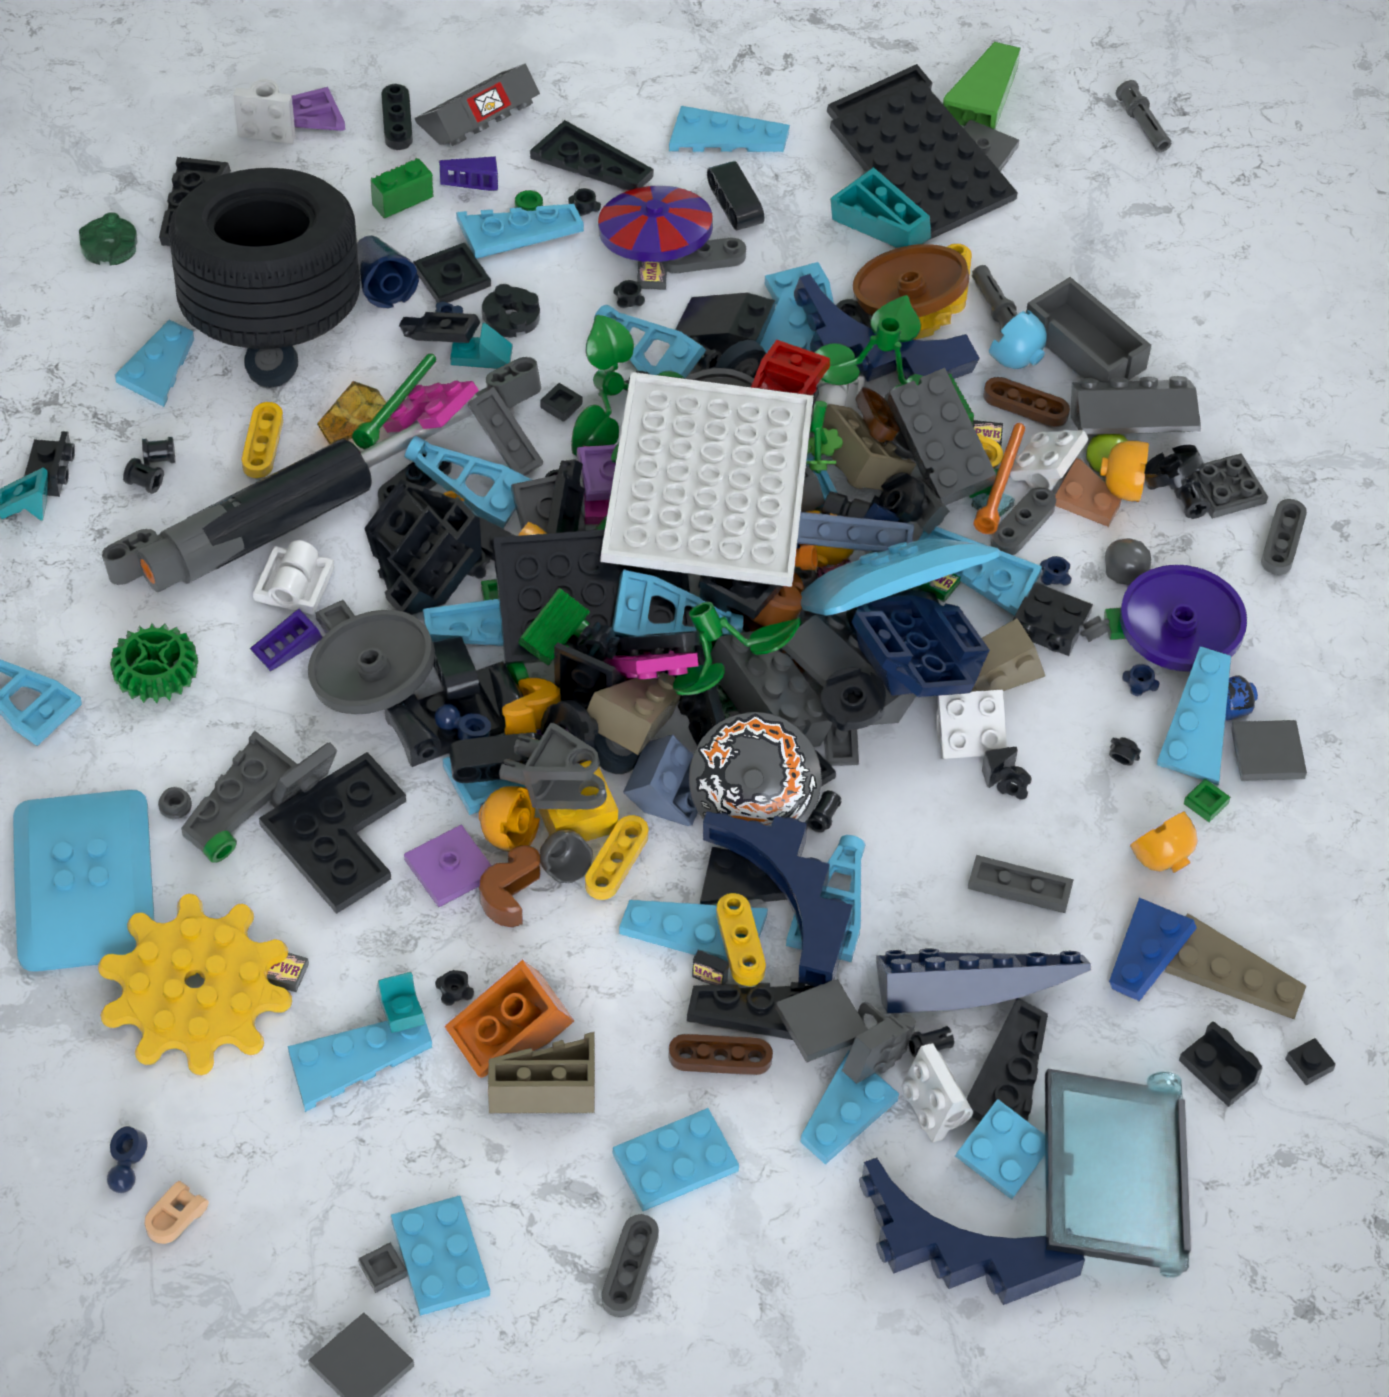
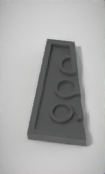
[181,730,297,852]

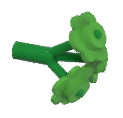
[806,401,843,474]

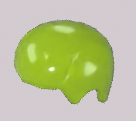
[1086,434,1128,473]

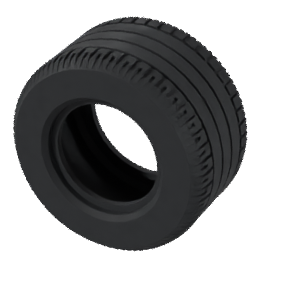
[169,168,360,349]

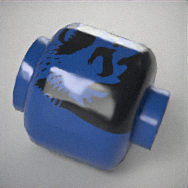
[1225,675,1258,721]

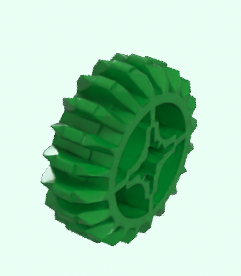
[110,623,199,703]

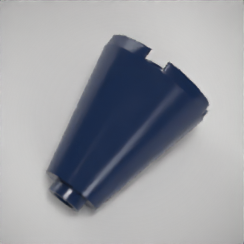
[357,235,419,309]

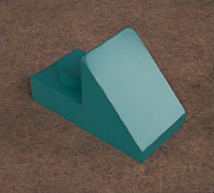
[450,323,513,369]
[0,468,48,521]
[376,972,425,1033]

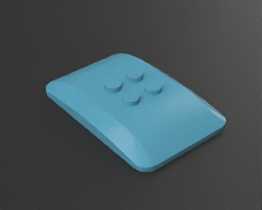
[801,539,1000,615]
[13,790,155,972]

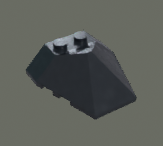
[364,479,482,615]

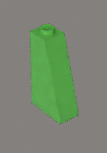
[943,42,1021,130]

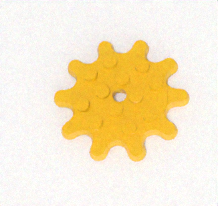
[98,894,292,1075]

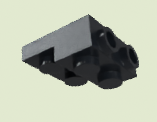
[698,575,783,619]
[1013,582,1093,656]

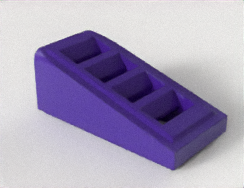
[439,156,498,191]
[250,609,323,671]

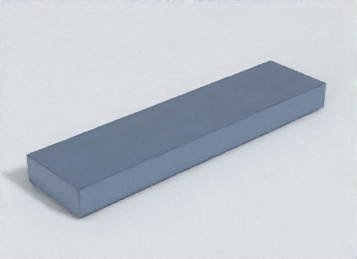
[797,512,914,552]

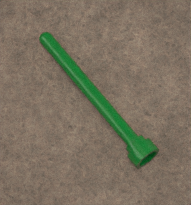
[352,353,436,450]

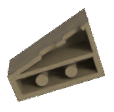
[812,403,916,491]
[971,618,1045,692]
[587,671,681,755]
[488,1031,595,1113]

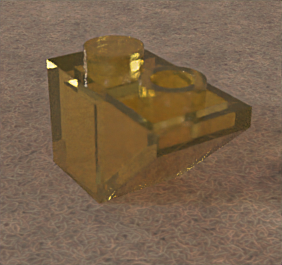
[317,381,386,444]

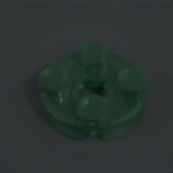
[79,212,138,266]

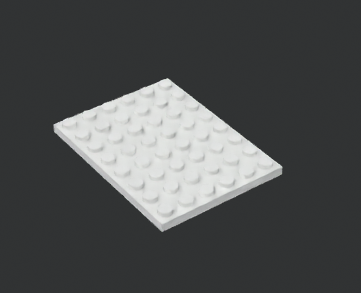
[600,372,814,587]

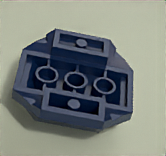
[852,595,990,697]

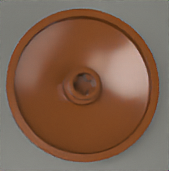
[853,244,969,317]

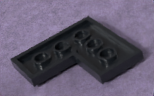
[259,752,406,914]

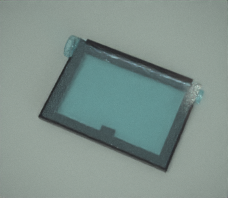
[1045,1069,1191,1278]

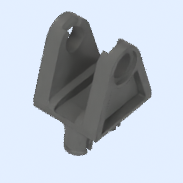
[499,723,607,809]

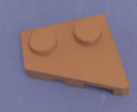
[1055,458,1122,527]

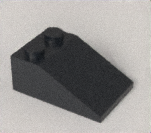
[675,292,775,355]
[554,642,627,710]

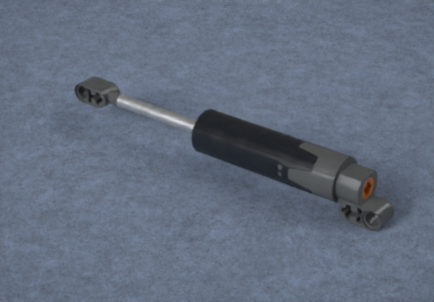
[102,357,541,592]

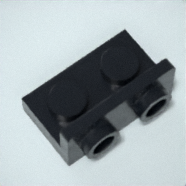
[24,431,75,497]
[1179,1021,1263,1107]

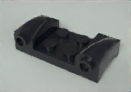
[385,661,524,767]

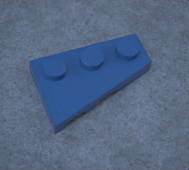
[1109,897,1197,1001]

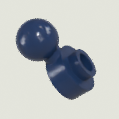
[435,705,491,740]
[107,1126,148,1193]

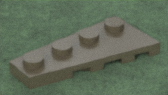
[1165,913,1306,1020]

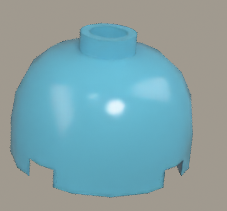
[989,310,1047,369]

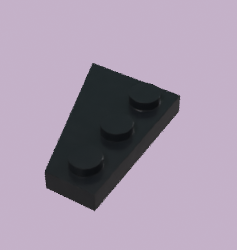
[700,847,787,905]

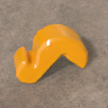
[502,678,561,735]

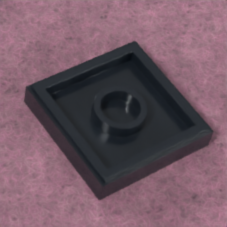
[413,242,491,303]

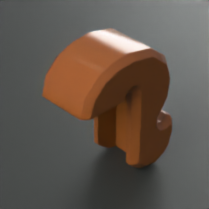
[748,573,804,627]
[479,845,540,928]

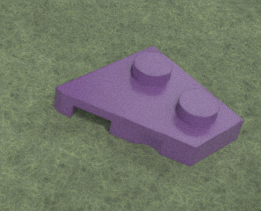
[292,87,345,131]

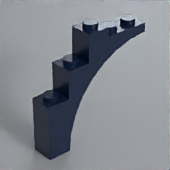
[794,274,980,382]
[703,811,853,987]
[859,1157,1085,1305]

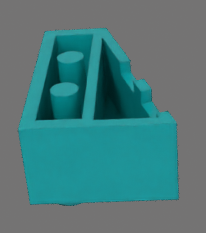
[830,167,931,248]

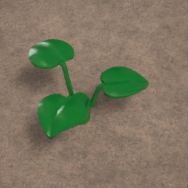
[815,295,923,389]
[571,315,684,456]
[673,602,801,695]

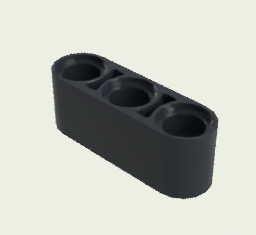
[707,161,765,231]
[433,636,480,700]
[449,733,542,783]

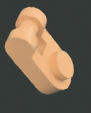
[145,1181,209,1244]

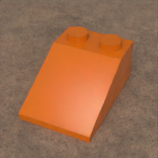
[444,959,575,1078]

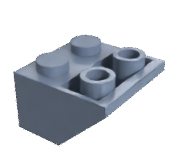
[623,734,698,826]

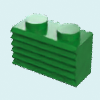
[370,158,434,219]
[518,588,590,666]

